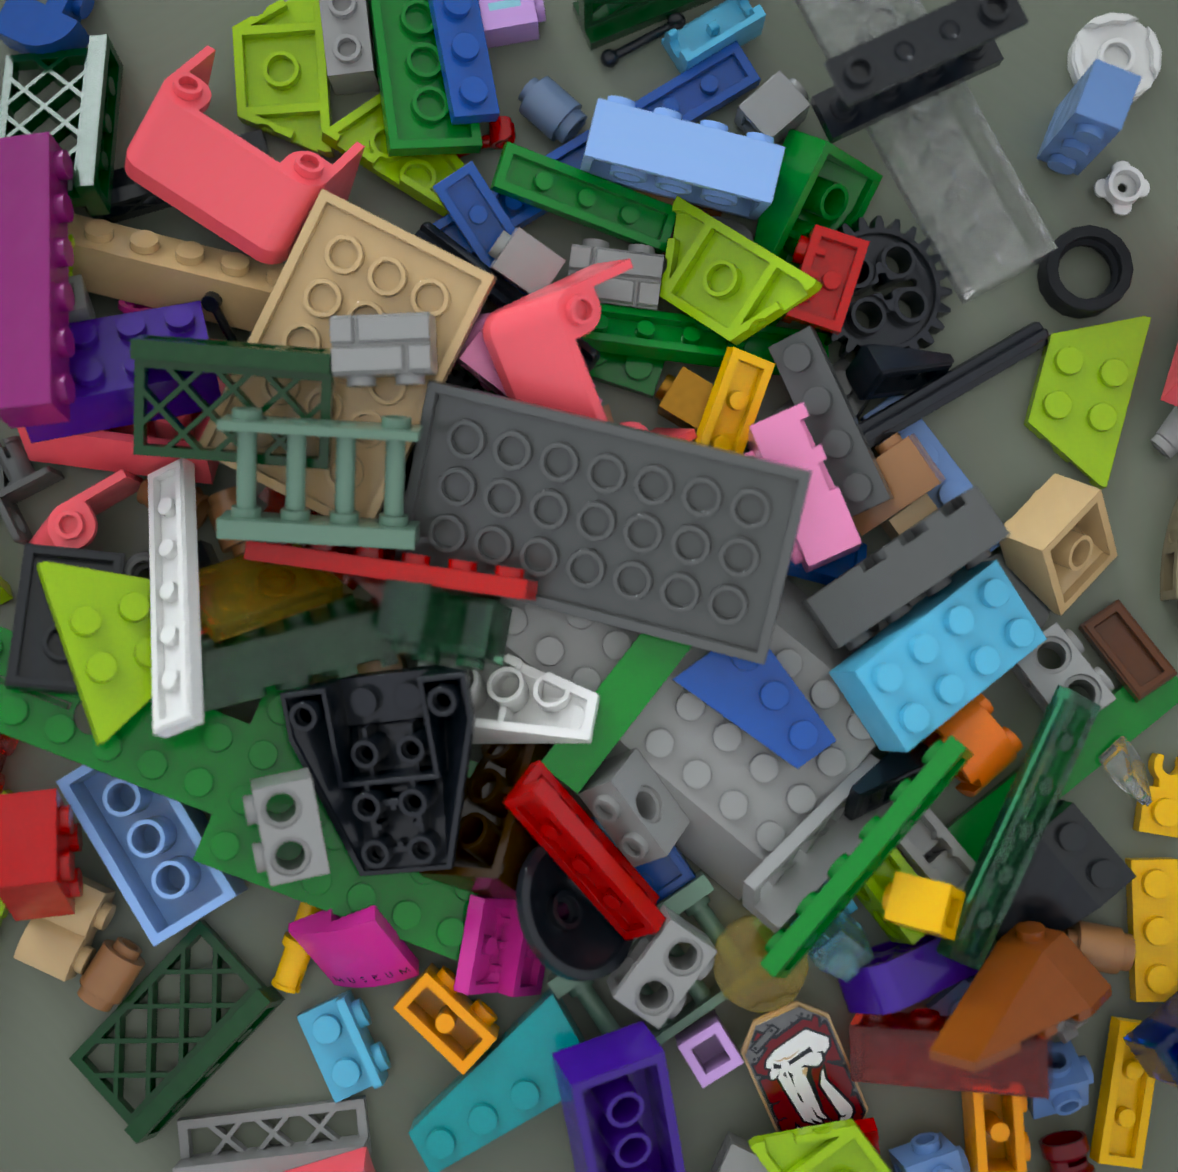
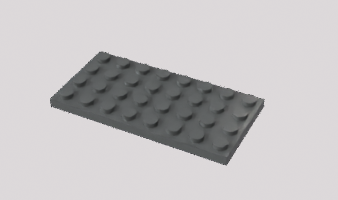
[394,380,813,665]

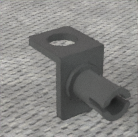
[0,436,64,545]

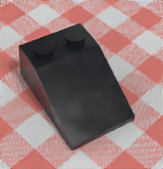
[964,799,1136,941]

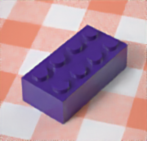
[25,301,221,443]
[552,1021,686,1172]

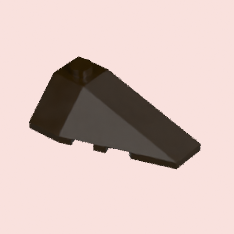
[419,744,549,900]

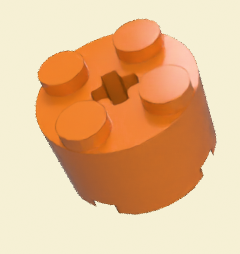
[921,693,1023,798]

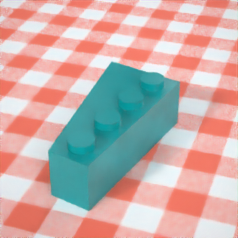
[408,988,586,1172]

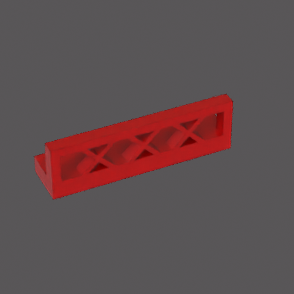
[503,760,666,941]

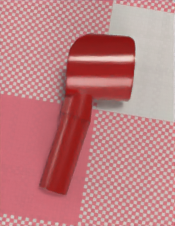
[456,116,515,158]

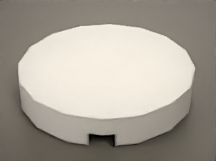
[1067,12,1162,102]

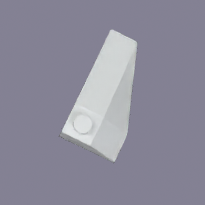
[417,631,600,744]

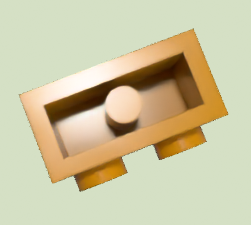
[393,963,500,1075]
[960,1069,1031,1172]

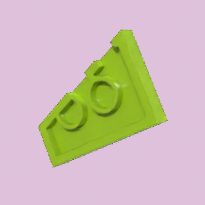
[322,93,465,217]

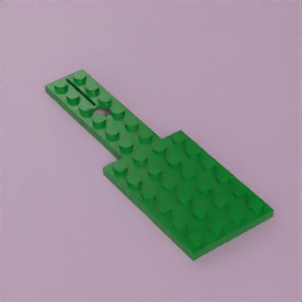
[0,626,479,961]

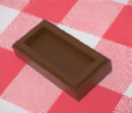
[1078,599,1178,703]

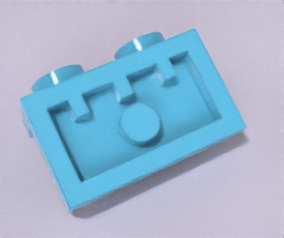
[296,989,391,1103]

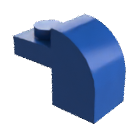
[0,0,95,54]

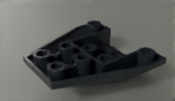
[280,665,476,876]

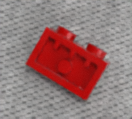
[781,224,870,335]

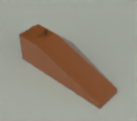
[929,921,1112,1073]

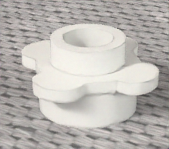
[1094,161,1150,216]

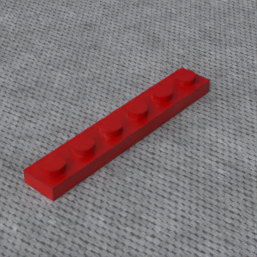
[244,540,538,601]

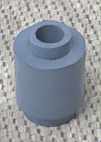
[518,76,587,144]

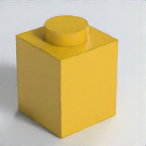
[882,871,966,941]

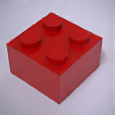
[0,788,83,921]

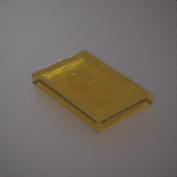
[198,543,343,642]

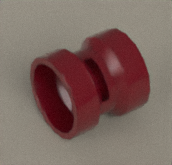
[1039,1130,1096,1172]

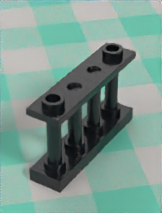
[810,0,1028,143]

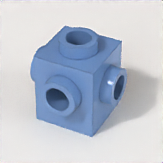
[1015,1040,1094,1120]
[888,1132,970,1172]

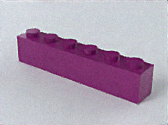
[0,132,76,428]

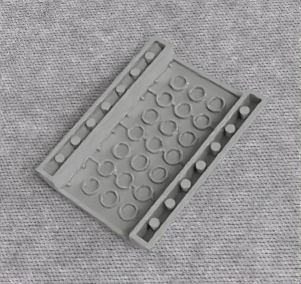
[472,578,876,900]

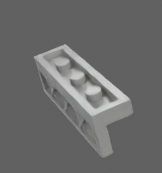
[742,753,893,933]
[173,1095,372,1172]

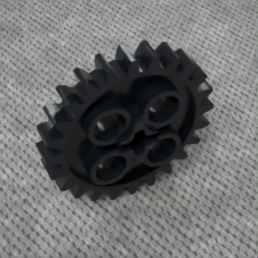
[815,216,953,358]

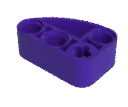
[833,918,987,1015]

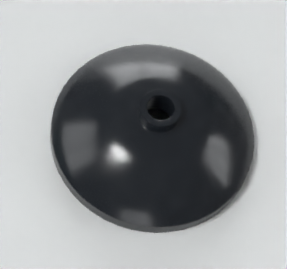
[516,844,633,982]

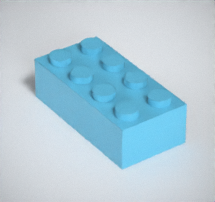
[829,560,1047,753]

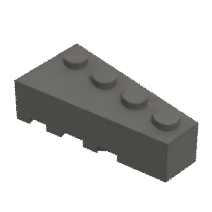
[801,486,1011,651]

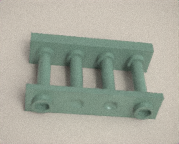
[216,406,423,550]
[547,869,766,1046]

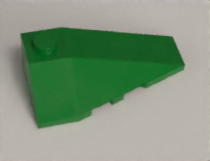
[754,128,883,326]

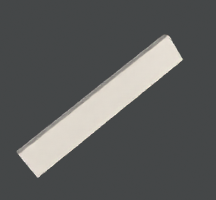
[148,458,204,738]

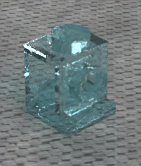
[808,911,875,983]

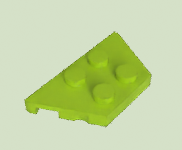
[232,0,334,158]
[659,196,823,345]
[1023,316,1151,489]
[36,561,152,746]
[748,1118,892,1172]

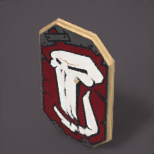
[740,1000,869,1132]

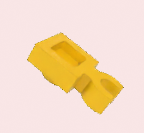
[1133,753,1178,838]

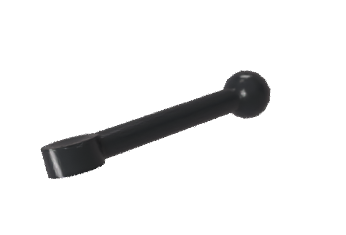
[601,12,686,68]
[201,291,238,342]

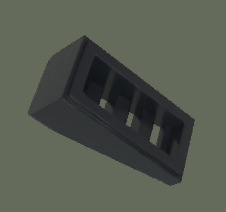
[846,344,954,400]
[844,742,929,821]

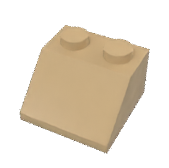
[999,473,1118,616]

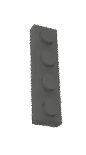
[768,326,894,517]

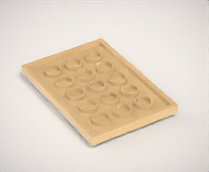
[199,189,497,518]

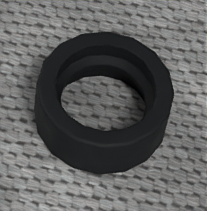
[1037,225,1134,319]

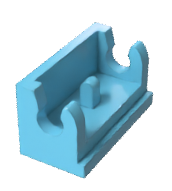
[661,0,766,74]

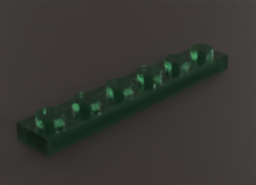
[936,685,1101,970]

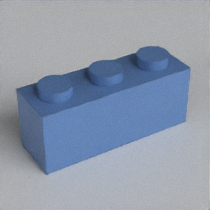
[1036,59,1142,175]

